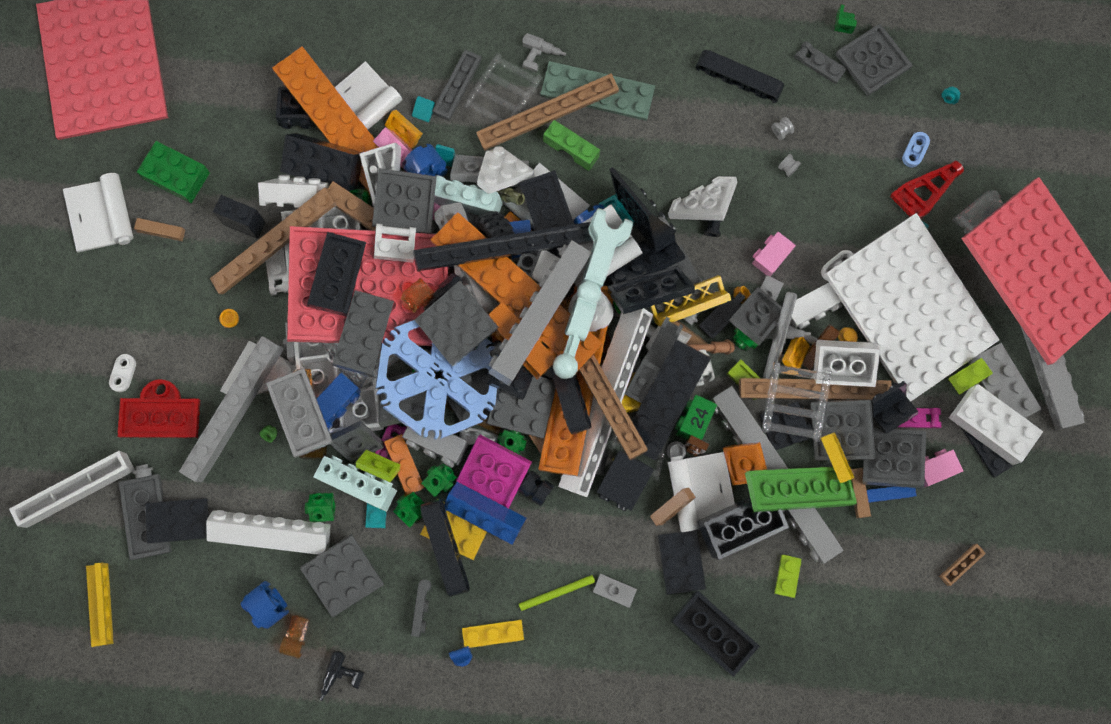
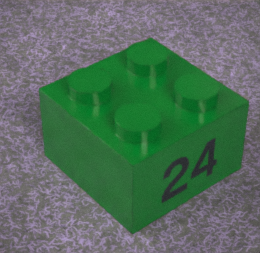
[674,395,717,440]

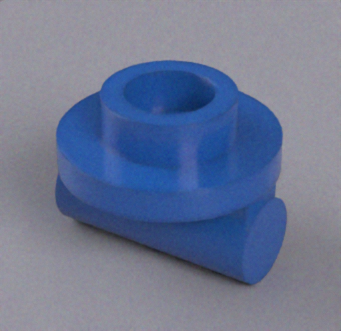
[449,646,473,667]

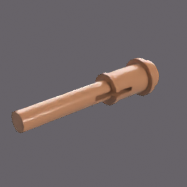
[689,339,735,355]

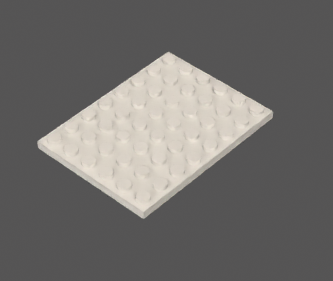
[824,213,999,402]

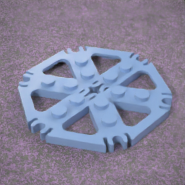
[375,320,497,439]

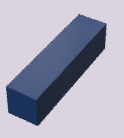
[867,486,917,503]

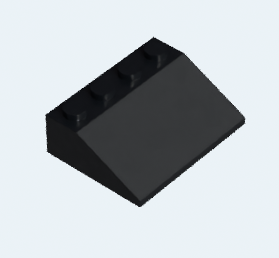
[609,167,676,252]

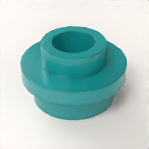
[942,87,960,104]

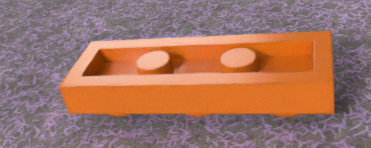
[383,434,425,496]

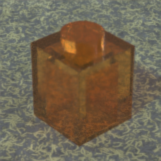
[401,278,434,313]

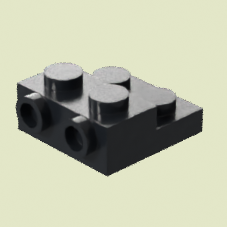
[276,86,316,129]
[759,402,813,450]

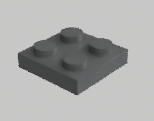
[330,421,384,463]

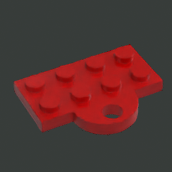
[117,379,200,438]

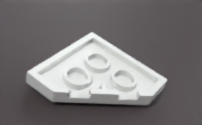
[477,146,535,194]
[668,177,737,221]
[220,341,296,395]

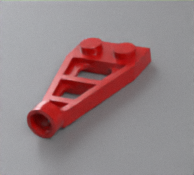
[890,161,964,219]

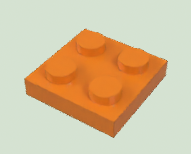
[723,442,767,485]

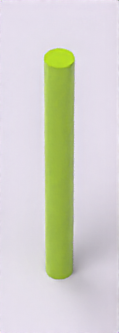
[519,575,595,611]

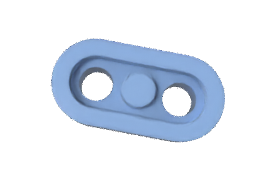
[902,132,930,167]

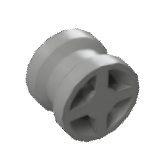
[771,117,794,140]
[778,154,801,177]

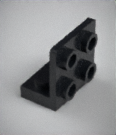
[871,381,918,434]

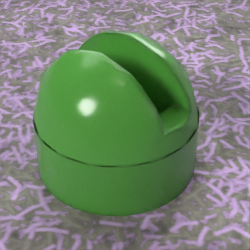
[260,425,277,442]

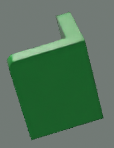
[834,4,857,34]

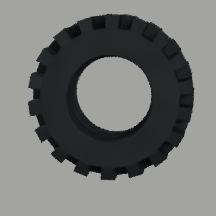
[469,211,514,238]

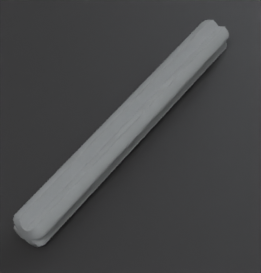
[762,292,797,379]

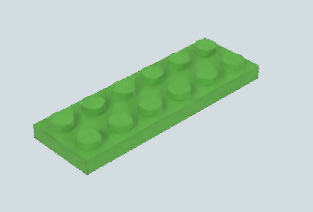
[745,467,857,512]

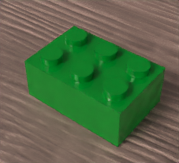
[137,141,210,204]

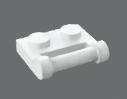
[374,223,416,263]

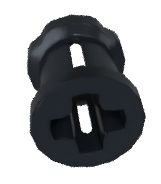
[704,220,722,237]

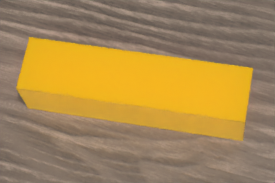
[821,432,854,484]

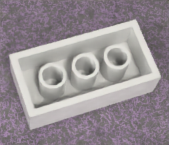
[949,384,1043,465]

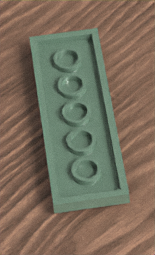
[540,61,655,121]

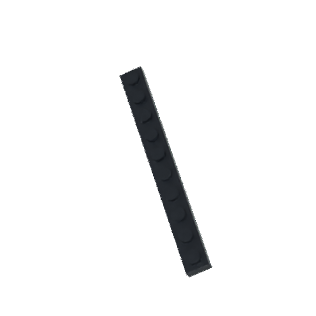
[413,222,593,272]

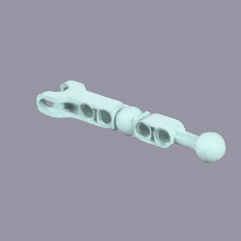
[553,208,633,379]

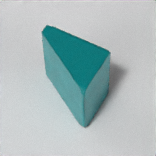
[412,96,435,123]
[436,145,455,167]

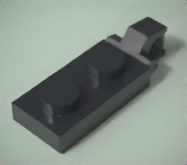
[699,292,745,339]

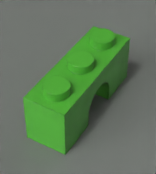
[543,120,600,171]

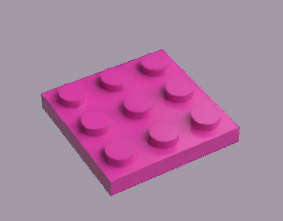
[456,434,532,508]

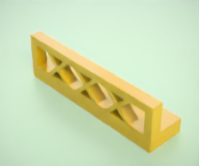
[650,275,731,327]
[86,563,113,647]

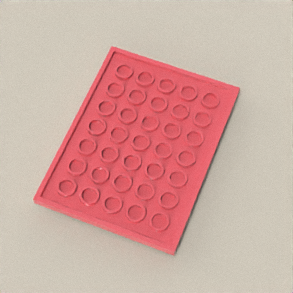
[36,0,168,140]
[961,177,1111,365]
[287,226,448,346]

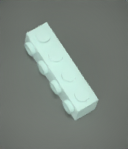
[429,175,502,215]
[314,455,397,512]

